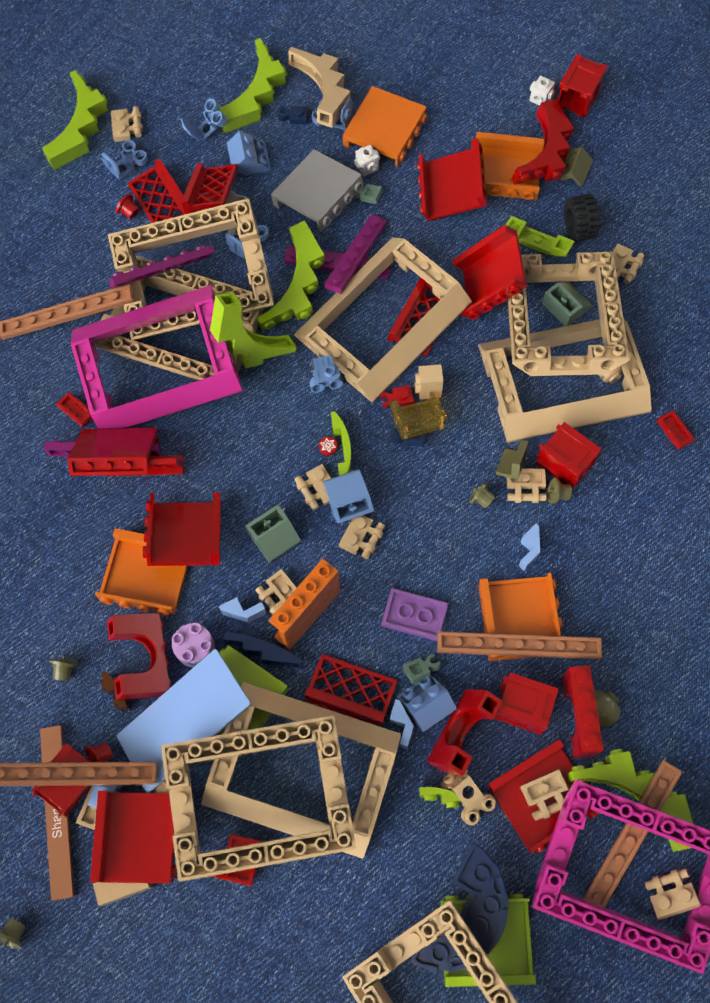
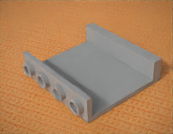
[271,150,364,232]

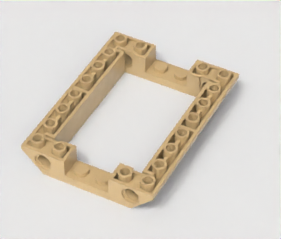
[108,198,274,341]
[294,237,472,403]
[508,252,629,376]
[93,256,263,381]
[478,319,651,443]
[201,682,401,858]
[161,715,356,882]
[342,900,518,1003]

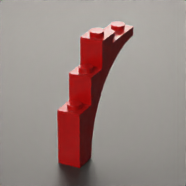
[511,99,574,185]

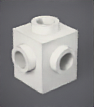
[530,75,555,105]
[354,145,380,176]

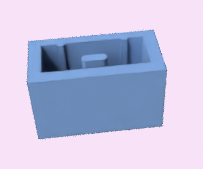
[227,131,271,176]
[323,469,374,524]
[397,675,457,732]

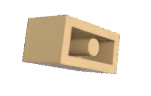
[414,364,443,400]

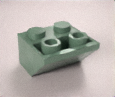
[542,282,593,326]
[246,504,301,563]

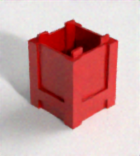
[556,54,608,118]
[536,422,602,490]
[494,672,559,735]
[32,743,92,818]

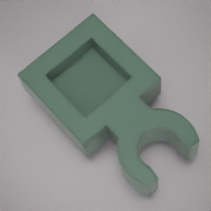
[353,184,383,204]
[403,654,441,685]

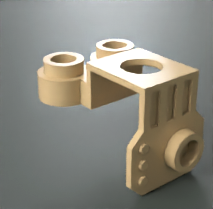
[440,770,496,825]

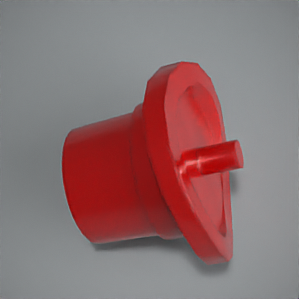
[115,194,139,219]
[84,742,113,762]

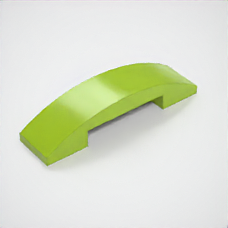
[506,216,575,256]
[331,411,351,476]

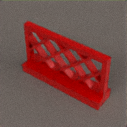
[127,158,185,223]
[181,163,238,214]
[387,277,440,358]
[107,455,184,476]
[305,654,398,727]

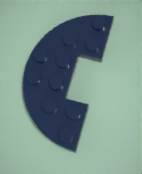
[410,842,508,972]

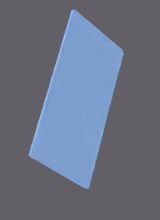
[117,649,251,793]

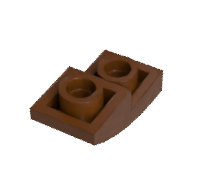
[100,671,131,712]

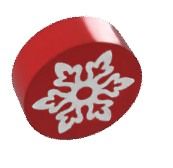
[319,437,338,456]

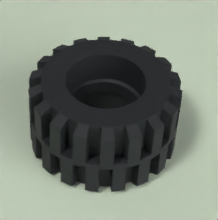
[564,193,601,242]

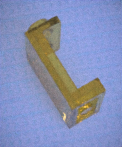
[390,391,447,440]

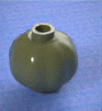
[594,690,621,727]

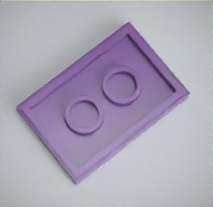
[381,588,449,641]

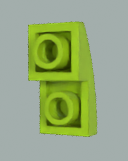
[419,787,462,808]

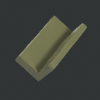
[560,147,593,186]
[496,440,529,479]

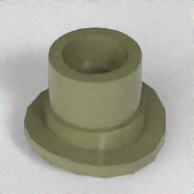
[546,477,572,504]
[469,482,495,508]
[49,656,78,680]
[0,918,26,949]

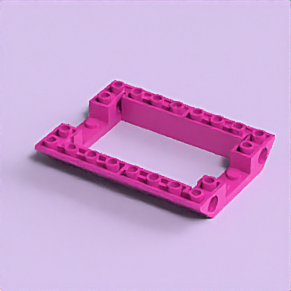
[71,285,243,429]
[532,780,710,974]

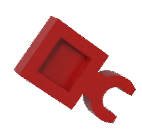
[380,385,414,408]

